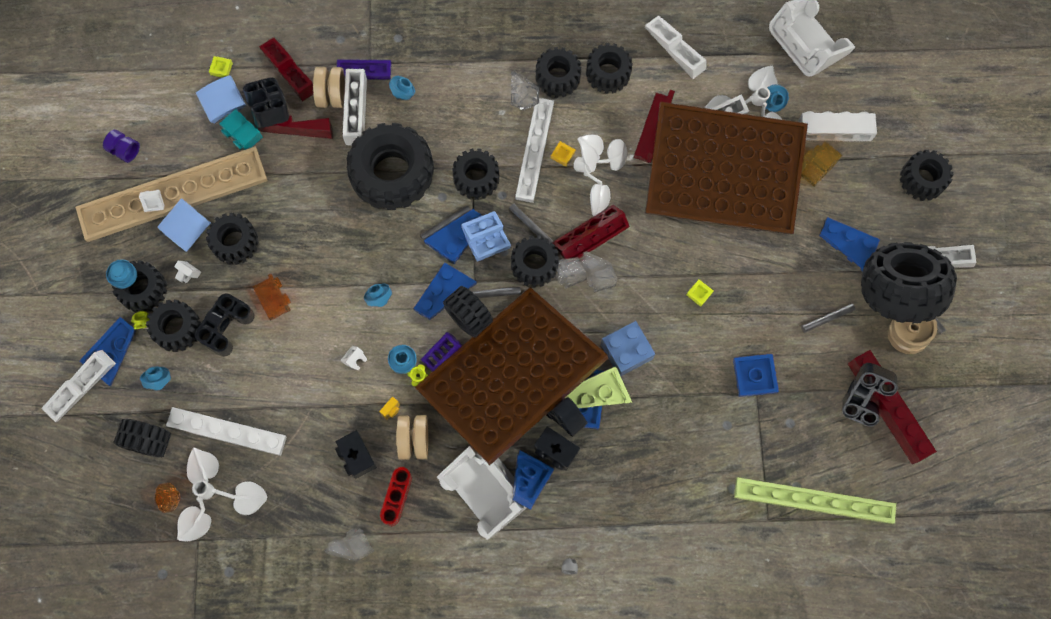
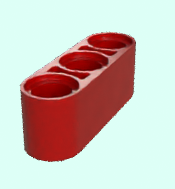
[380,467,412,526]

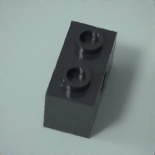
[534,426,580,471]
[335,430,377,479]

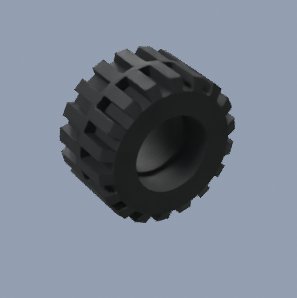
[586,43,633,94]
[535,47,581,98]
[452,148,499,200]
[900,150,953,201]
[206,213,259,265]
[511,235,559,288]
[112,260,167,312]
[443,286,493,337]
[146,299,201,352]
[113,418,171,458]

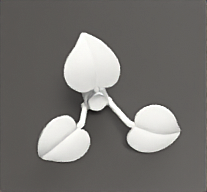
[705,66,782,120]
[574,134,627,217]
[177,448,267,541]

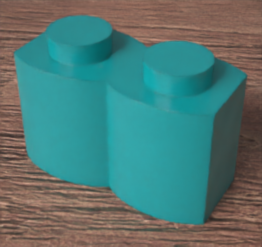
[219,109,263,150]

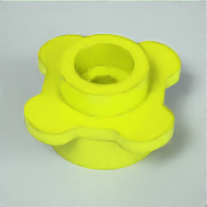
[131,311,150,329]
[407,364,428,387]

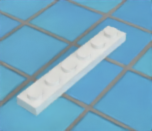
[515,97,554,203]
[166,407,287,456]

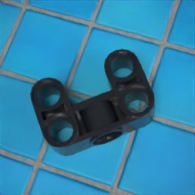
[243,77,290,128]
[195,293,255,357]
[842,363,898,427]
[546,397,588,437]

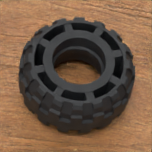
[346,123,434,210]
[861,242,957,324]

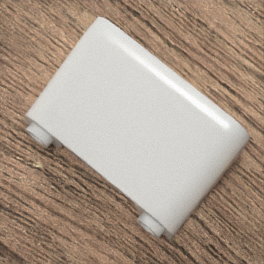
[769,0,855,77]
[437,446,527,540]

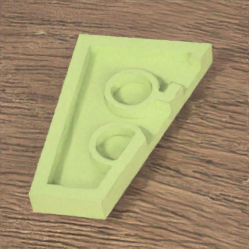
[565,366,632,408]

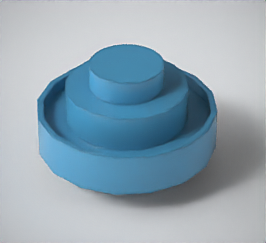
[389,76,415,100]
[766,84,789,112]
[106,260,137,289]
[364,283,392,307]
[388,345,417,374]
[140,366,171,390]

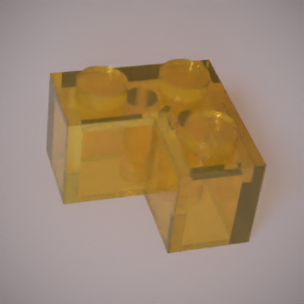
[801,141,842,187]

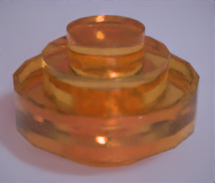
[155,482,180,513]

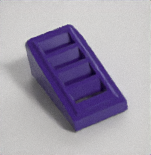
[420,332,463,372]

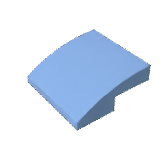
[196,75,246,124]
[157,198,211,252]
[461,211,511,262]

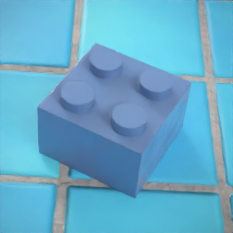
[600,321,655,376]

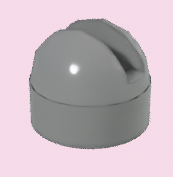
[561,558,578,575]

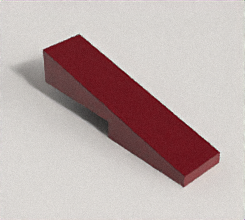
[259,37,314,102]
[256,115,333,139]

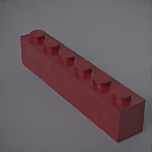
[848,350,937,465]

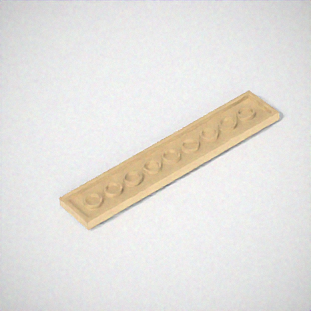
[76,146,268,242]

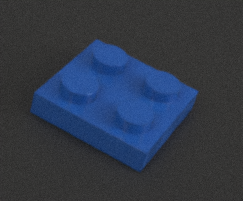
[733,354,779,397]

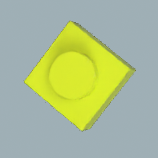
[209,56,233,78]
[686,280,714,307]

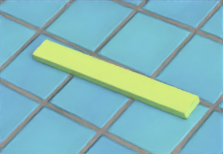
[734,477,896,524]

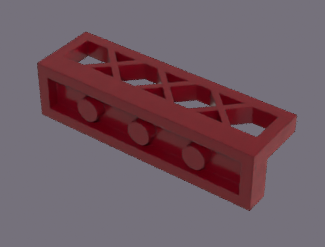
[633,90,675,163]
[552,205,630,265]

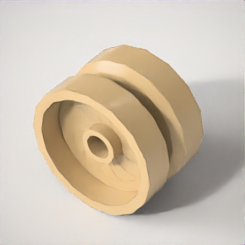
[313,67,345,108]
[887,319,938,354]
[396,415,429,460]

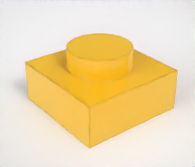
[550,141,576,167]
[379,396,400,420]

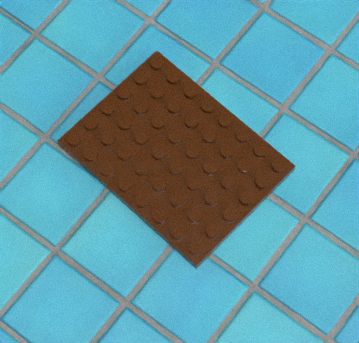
[645,102,808,235]
[415,287,608,466]

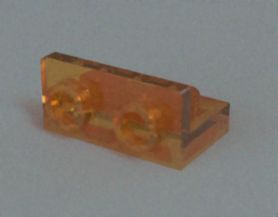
[253,273,291,321]

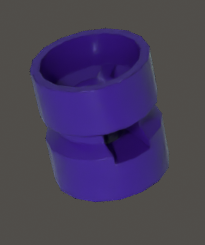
[103,129,140,163]

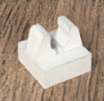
[139,190,164,212]
[174,261,201,283]
[340,346,367,370]

